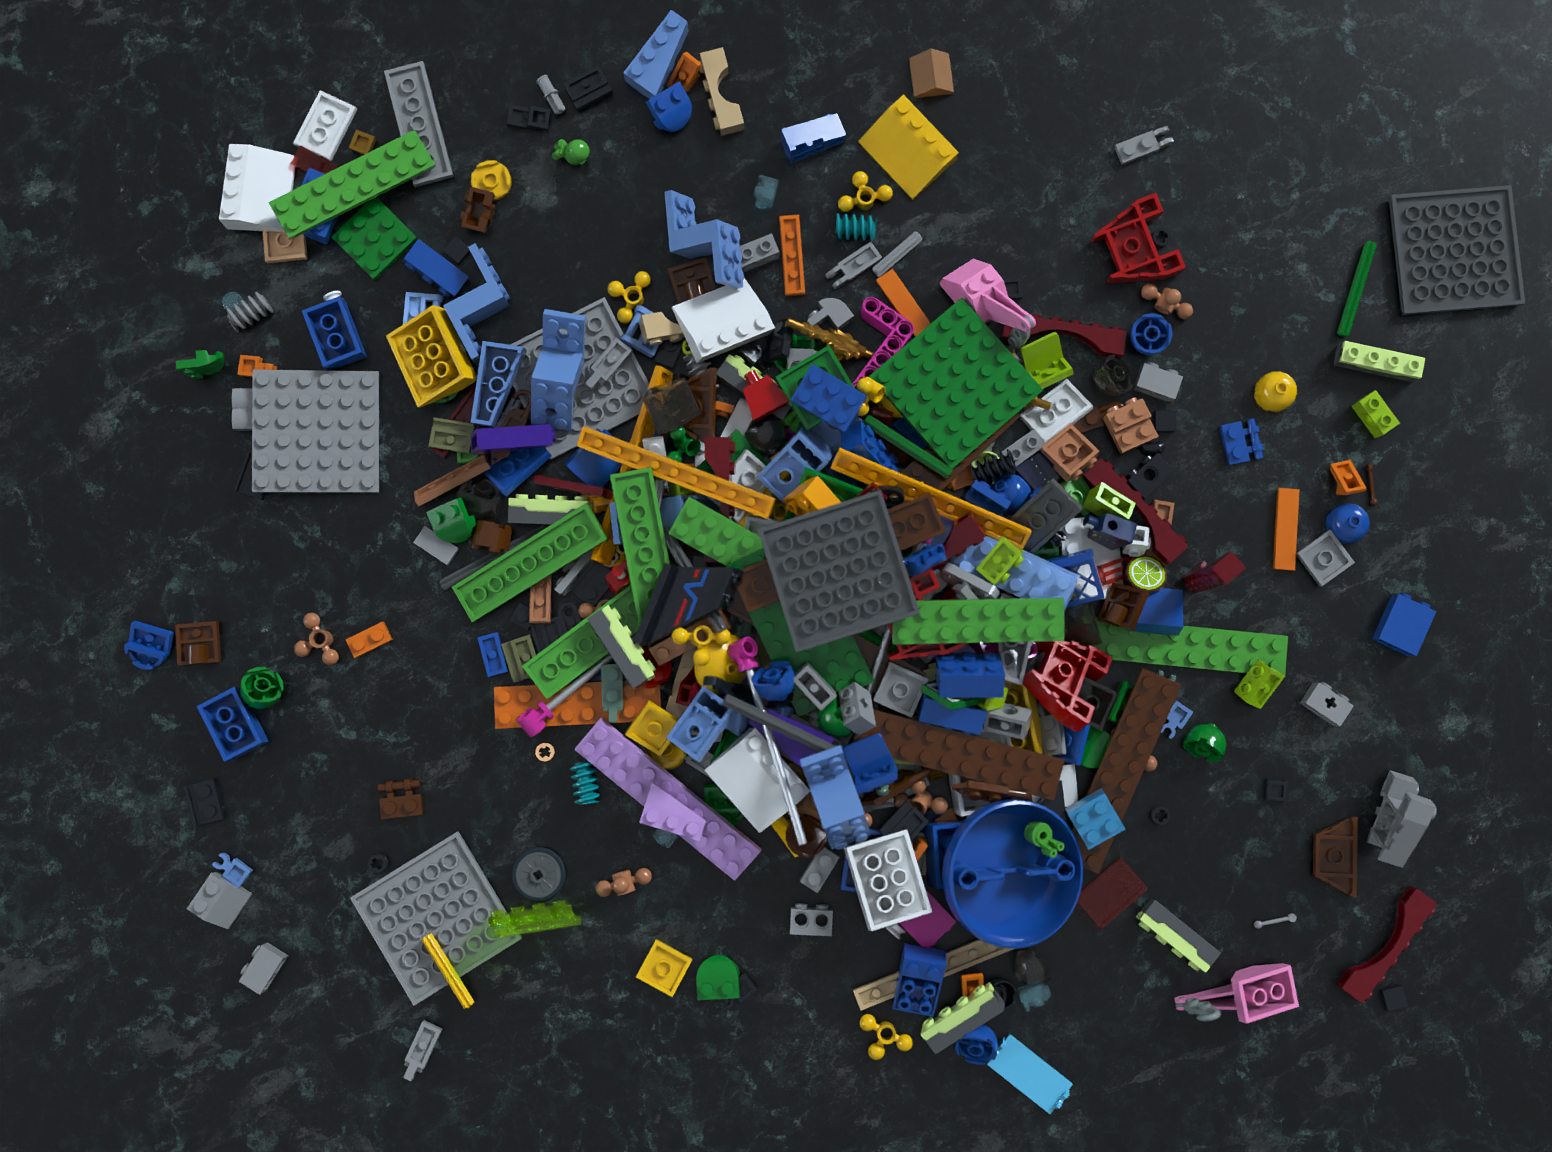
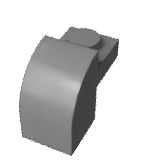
[807,298,854,330]

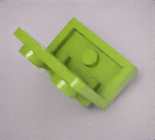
[1020,332,1074,389]

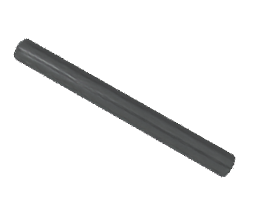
[439,524,548,590]
[663,526,727,633]
[722,694,837,752]

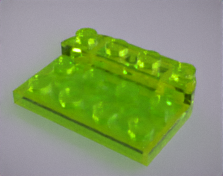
[488,900,581,938]

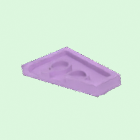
[639,782,706,841]

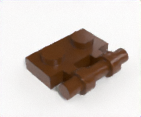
[378,778,424,819]

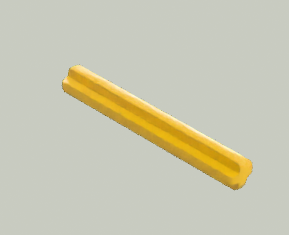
[422,933,474,1009]

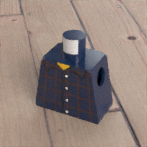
[1015,452,1061,492]
[1083,513,1137,550]

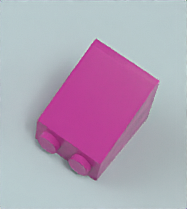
[899,889,956,948]

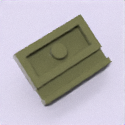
[429,417,475,454]
[501,635,537,683]

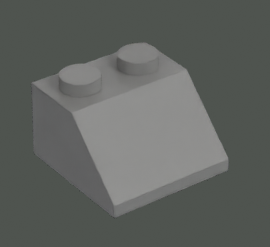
[187,871,252,929]

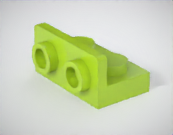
[976,537,1025,586]
[1234,659,1285,709]

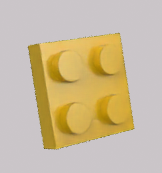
[625,700,679,756]
[636,939,692,997]

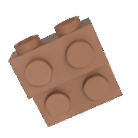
[1103,397,1159,454]
[1040,423,1100,483]

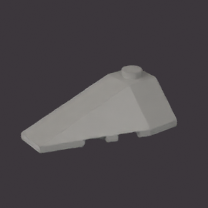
[998,593,1032,685]

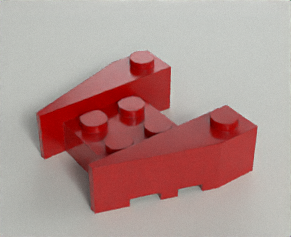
[1091,193,1186,283]
[887,568,967,660]
[1022,641,1113,732]

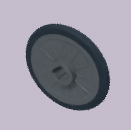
[512,847,566,902]

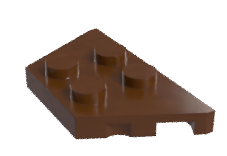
[674,368,717,444]
[1313,816,1358,897]

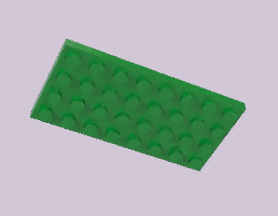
[726,548,875,717]

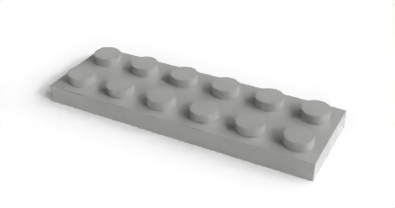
[384,61,454,187]

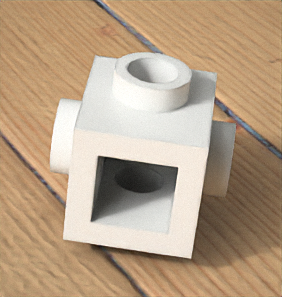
[1123,526,1151,557]

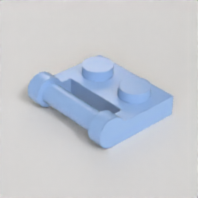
[403,292,443,324]

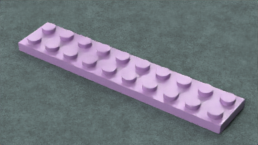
[574,717,761,881]

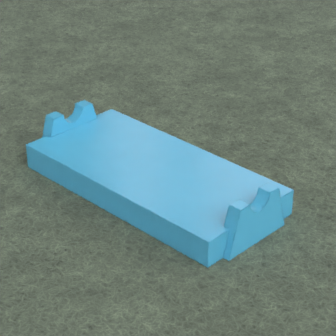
[987,1033,1073,1114]

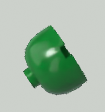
[240,667,284,709]
[816,694,853,738]
[1183,723,1227,762]

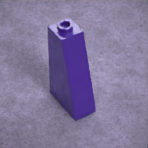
[470,424,555,455]
[749,708,835,767]

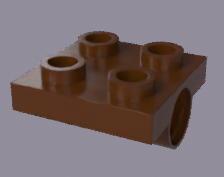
[668,257,716,304]
[1097,583,1149,631]
[175,621,221,666]

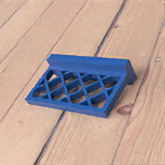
[1018,548,1104,608]

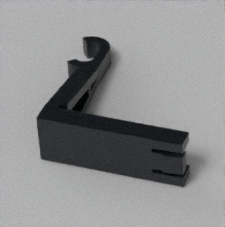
[703,676,794,708]

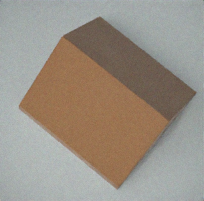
[909,48,954,98]

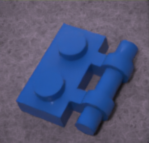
[1219,419,1264,466]

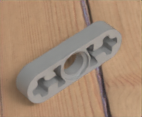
[940,563,999,599]

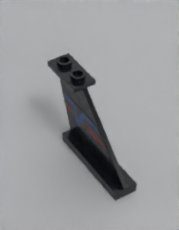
[634,563,744,647]

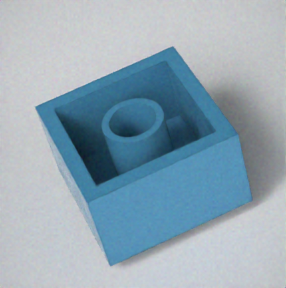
[1065,788,1125,850]

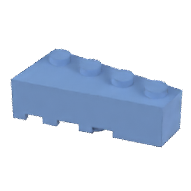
[623,10,689,99]
[471,341,527,427]

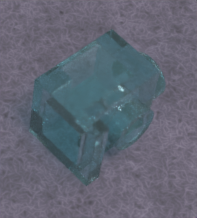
[753,174,779,209]
[652,829,679,848]
[1017,981,1051,1012]

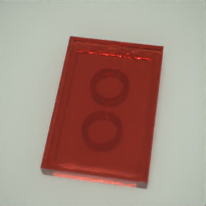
[1077,857,1148,930]

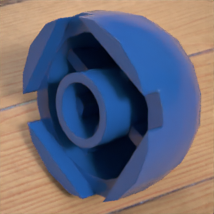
[1130,313,1173,355]
[990,474,1031,515]
[1325,503,1370,544]
[752,660,795,701]
[955,1025,998,1065]

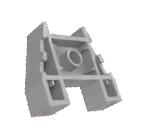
[1367,770,1436,868]

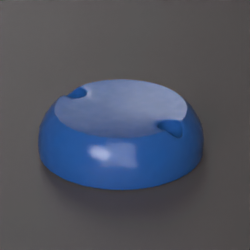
[942,800,1083,949]

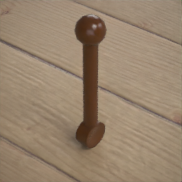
[1366,464,1378,506]

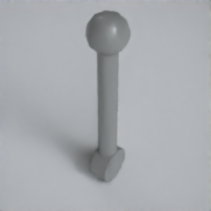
[1254,913,1297,929]

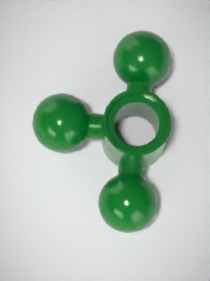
[667,424,701,463]

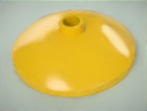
[694,634,746,695]

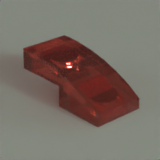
[290,145,339,174]

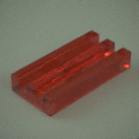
[1097,555,1132,586]

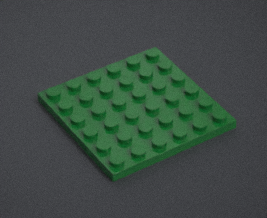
[869,298,1043,469]

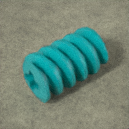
[836,213,877,241]
[570,761,601,805]

